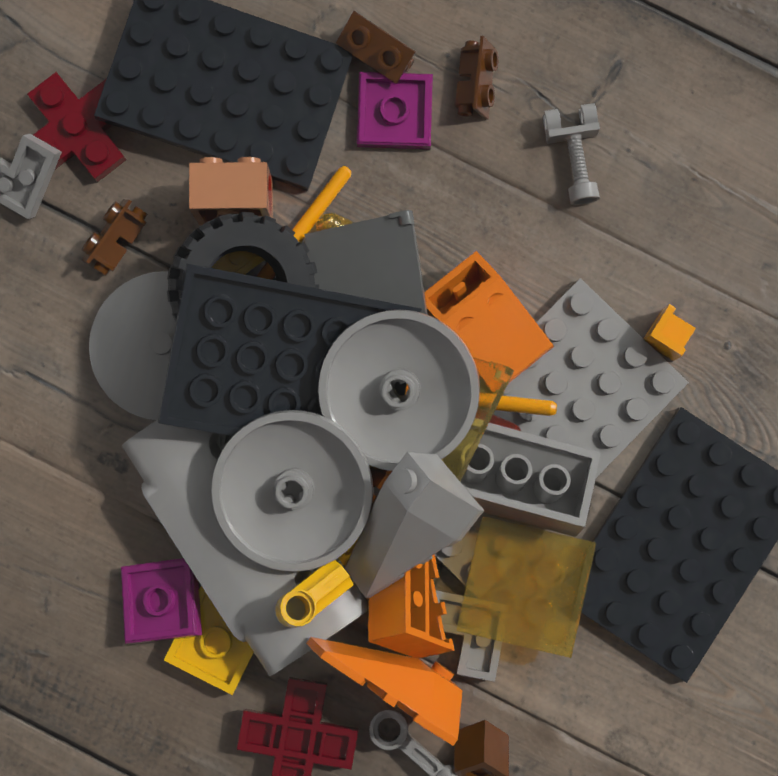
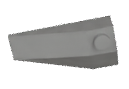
[345,452,484,598]

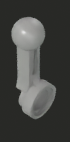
[369,709,458,776]

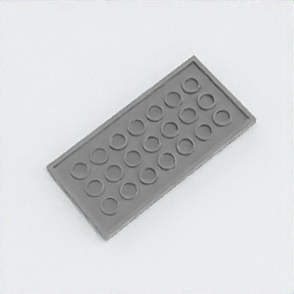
[373,278,689,599]

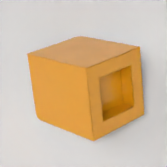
[643,304,696,361]

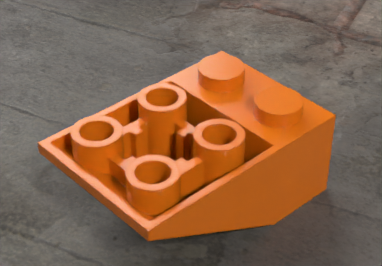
[424,251,554,394]

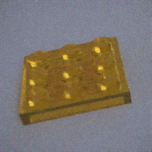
[456,516,596,658]

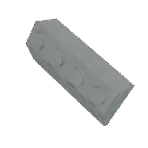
[441,419,601,537]

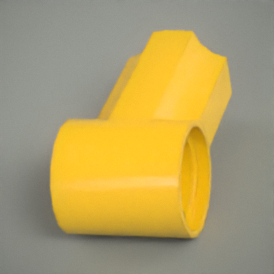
[275,560,354,628]

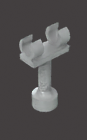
[543,103,600,205]

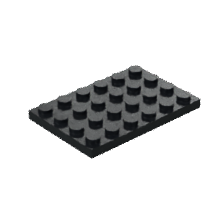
[94,0,353,191]
[158,263,422,436]
[557,407,778,683]

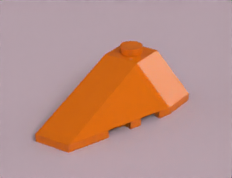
[306,637,463,746]

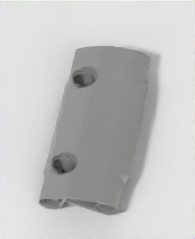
[122,419,369,676]

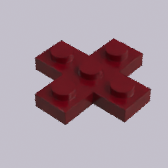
[27,72,127,182]
[237,677,359,776]

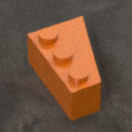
[368,554,455,659]

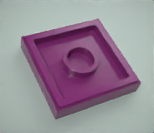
[357,72,433,149]
[121,558,202,644]

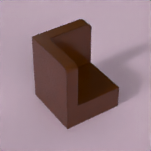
[454,720,509,776]

